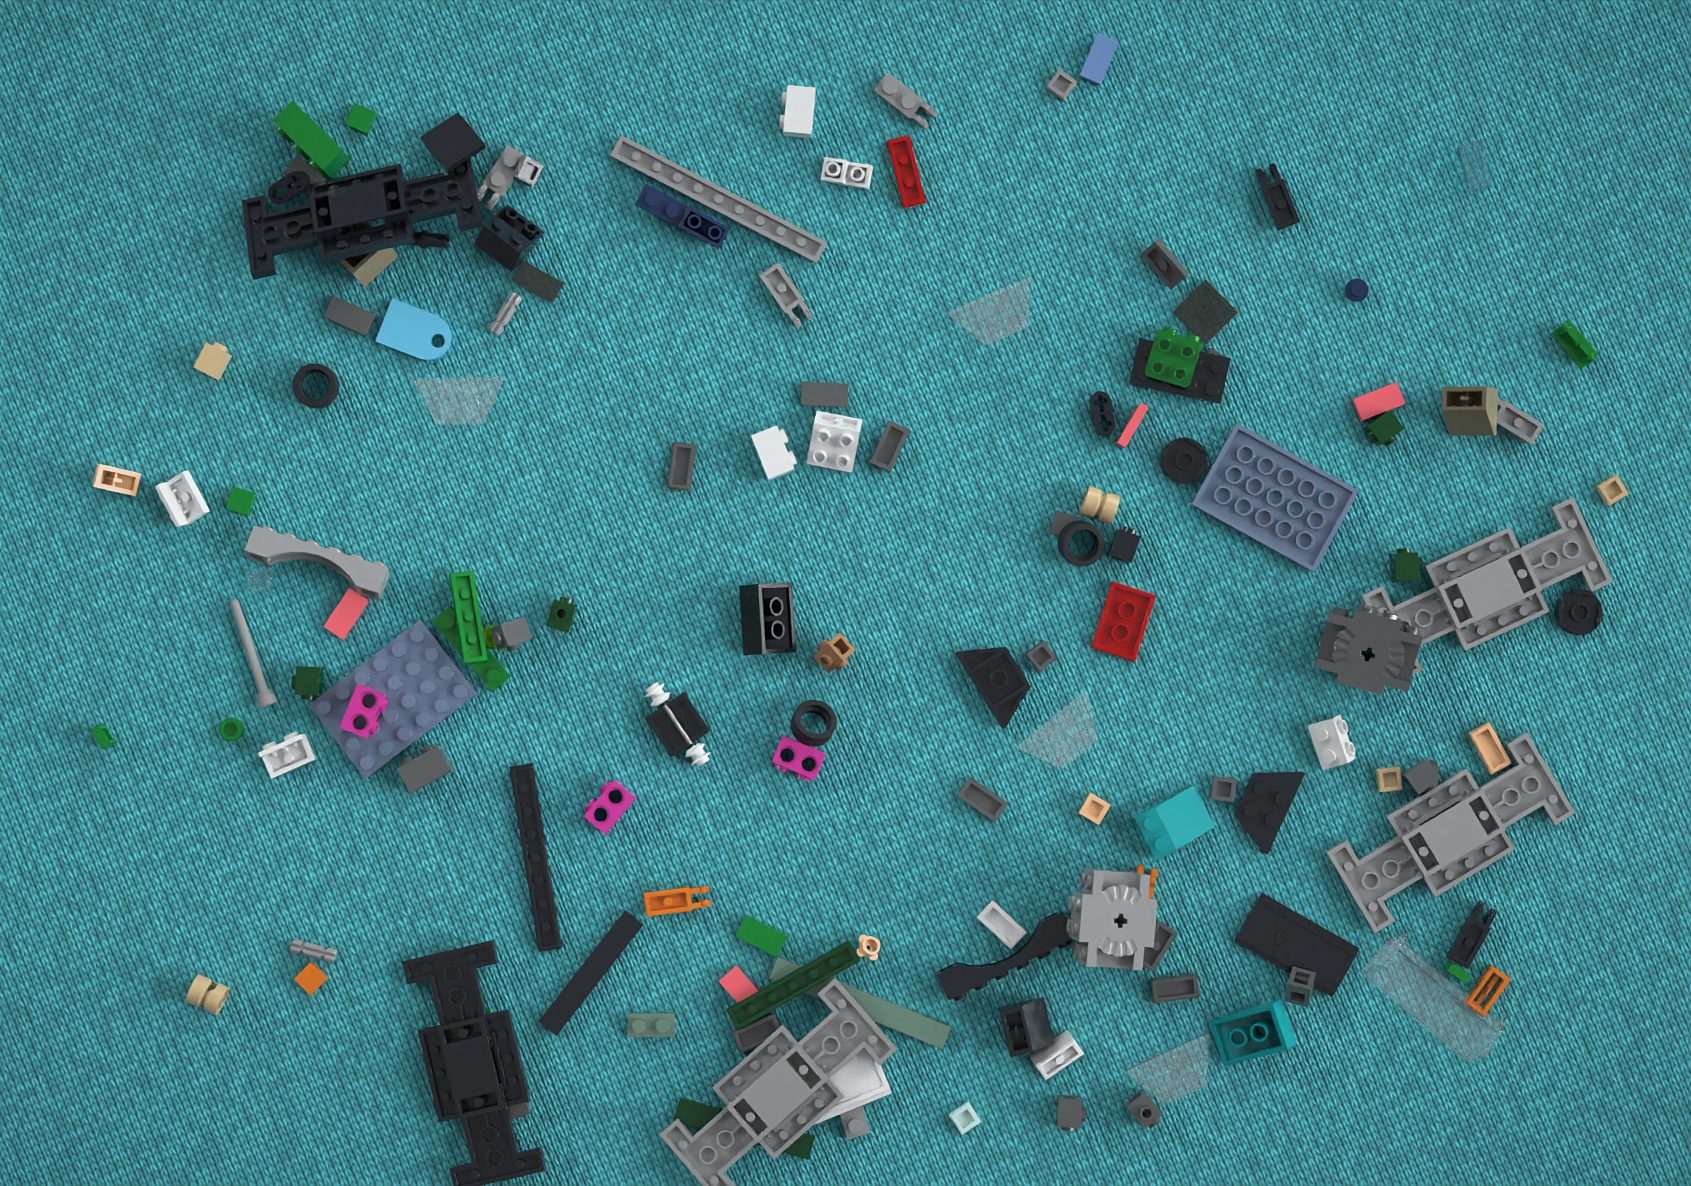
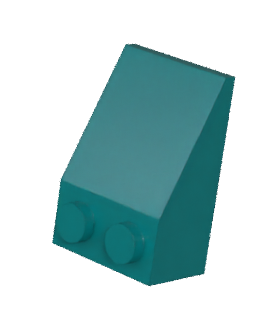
[1131,785,1215,860]
[1209,999,1296,1066]

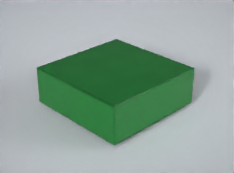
[345,103,377,135]
[226,486,257,516]
[90,725,116,749]
[1442,962,1472,984]

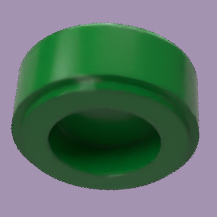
[219,718,244,741]

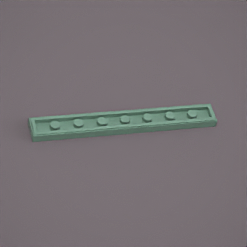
[769,956,951,1049]

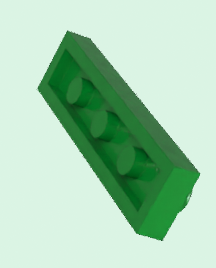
[449,571,488,665]
[432,606,511,692]

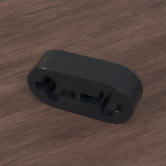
[268,171,310,204]
[1089,391,1115,436]

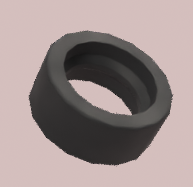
[292,363,339,408]
[1058,521,1104,567]
[790,700,837,747]

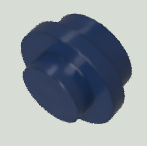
[1345,278,1369,302]

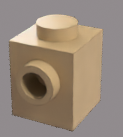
[194,342,232,380]

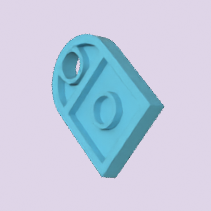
[375,298,452,361]

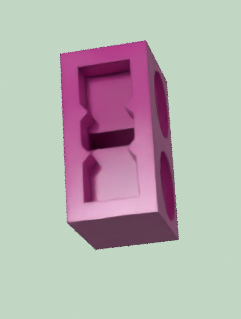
[339,684,388,738]
[772,735,826,782]
[584,779,637,834]

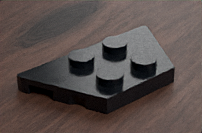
[955,647,1031,729]
[1233,771,1305,855]

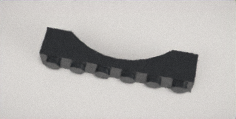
[935,910,1072,1001]

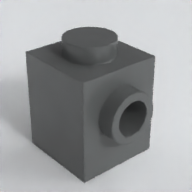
[491,617,532,652]
[1401,758,1441,794]
[1125,1089,1163,1129]
[1056,1095,1086,1131]

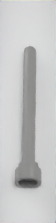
[230,599,277,708]

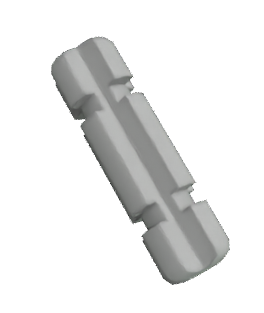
[489,292,522,335]
[290,939,337,962]

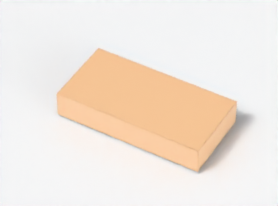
[1467,722,1512,774]

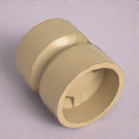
[1080,486,1120,525]
[185,974,230,1015]

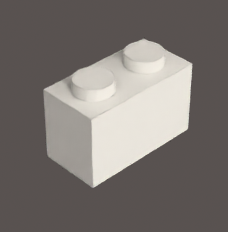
[779,85,816,138]
[751,426,797,480]

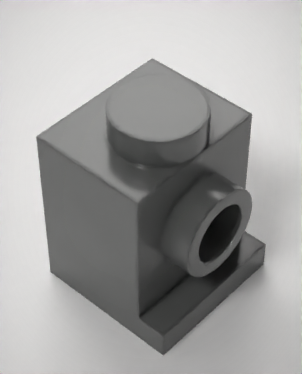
[1285,966,1316,1008]

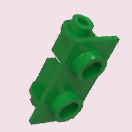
[1551,319,1599,370]

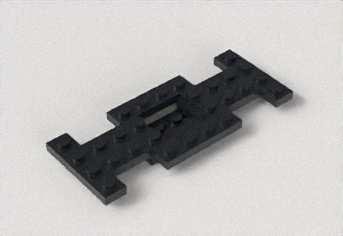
[242,158,483,280]
[402,940,547,1186]

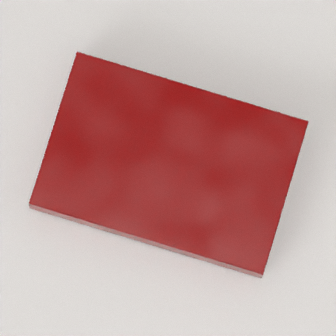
[1090,581,1156,662]

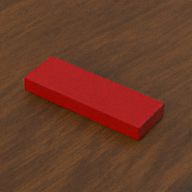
[887,135,926,209]

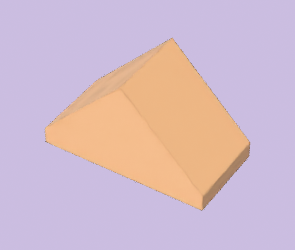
[92,464,141,496]

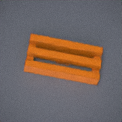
[1463,965,1511,1017]

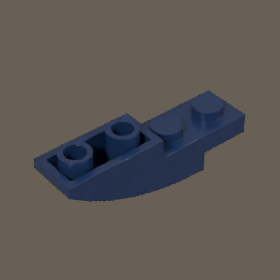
[635,184,730,249]

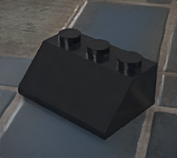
[739,582,796,656]

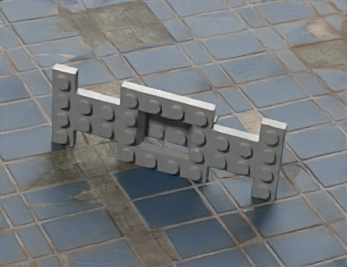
[1361,498,1613,675]
[1326,732,1575,933]
[659,978,898,1186]

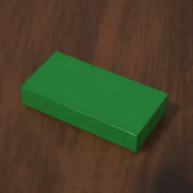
[736,915,788,957]

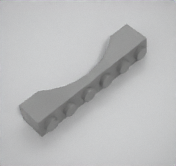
[244,525,389,601]

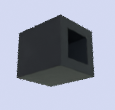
[1107,526,1141,564]

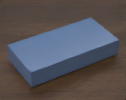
[1079,33,1119,86]

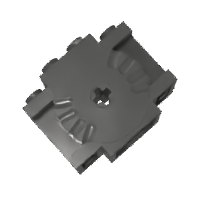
[1315,604,1423,695]

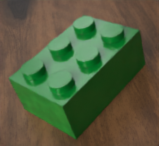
[273,100,351,178]

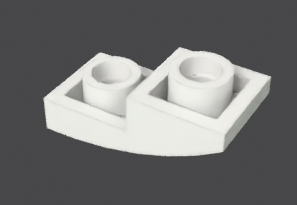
[820,157,873,189]

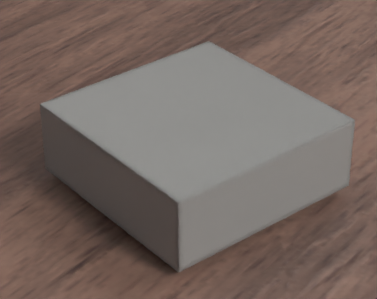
[1045,69,1078,102]

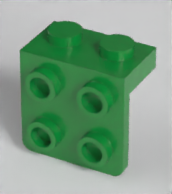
[1145,326,1204,387]

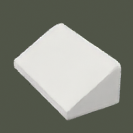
[1030,1030,1084,1080]

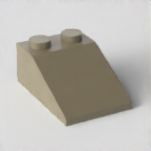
[339,222,399,287]

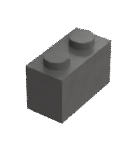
[397,744,454,793]

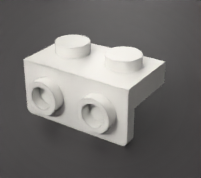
[155,470,210,527]
[1308,715,1355,770]
[258,732,316,778]

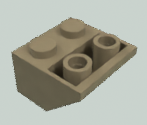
[1442,386,1498,436]

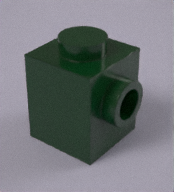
[1363,410,1404,447]
[1390,548,1423,582]
[546,596,578,633]
[291,666,324,700]

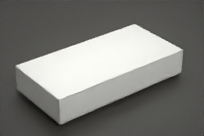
[977,900,1027,949]

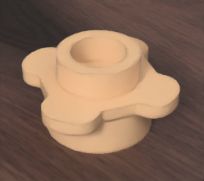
[856,935,880,961]

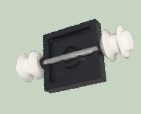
[645,682,711,767]

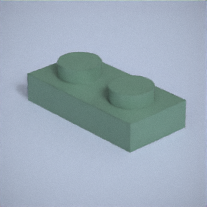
[628,1012,675,1037]

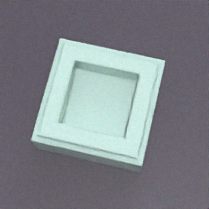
[949,1101,981,1134]

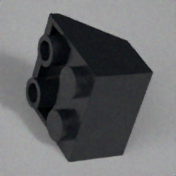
[474,204,544,272]
[998,997,1054,1057]

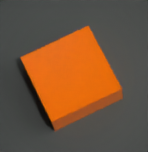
[294,962,329,995]

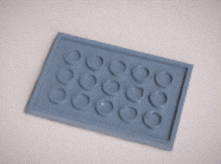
[1191,423,1359,572]
[309,619,478,779]

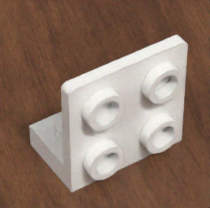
[807,411,862,472]

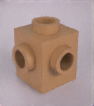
[813,633,855,674]

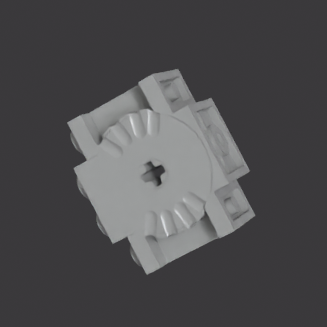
[1066,868,1157,971]

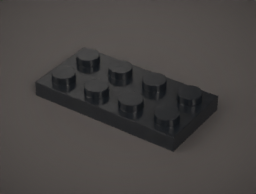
[1129,338,1231,404]

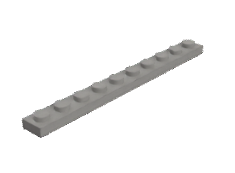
[610,135,827,264]

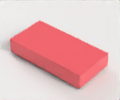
[1352,382,1405,421]
[1115,403,1148,448]
[323,588,370,640]
[719,965,759,1002]

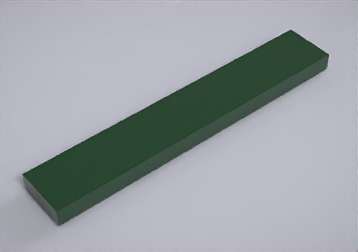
[726,940,860,1030]
[674,1097,815,1160]

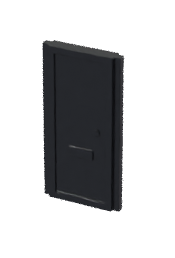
[1234,892,1360,997]

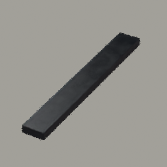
[510,763,562,952]

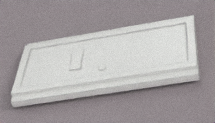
[813,1048,892,1125]

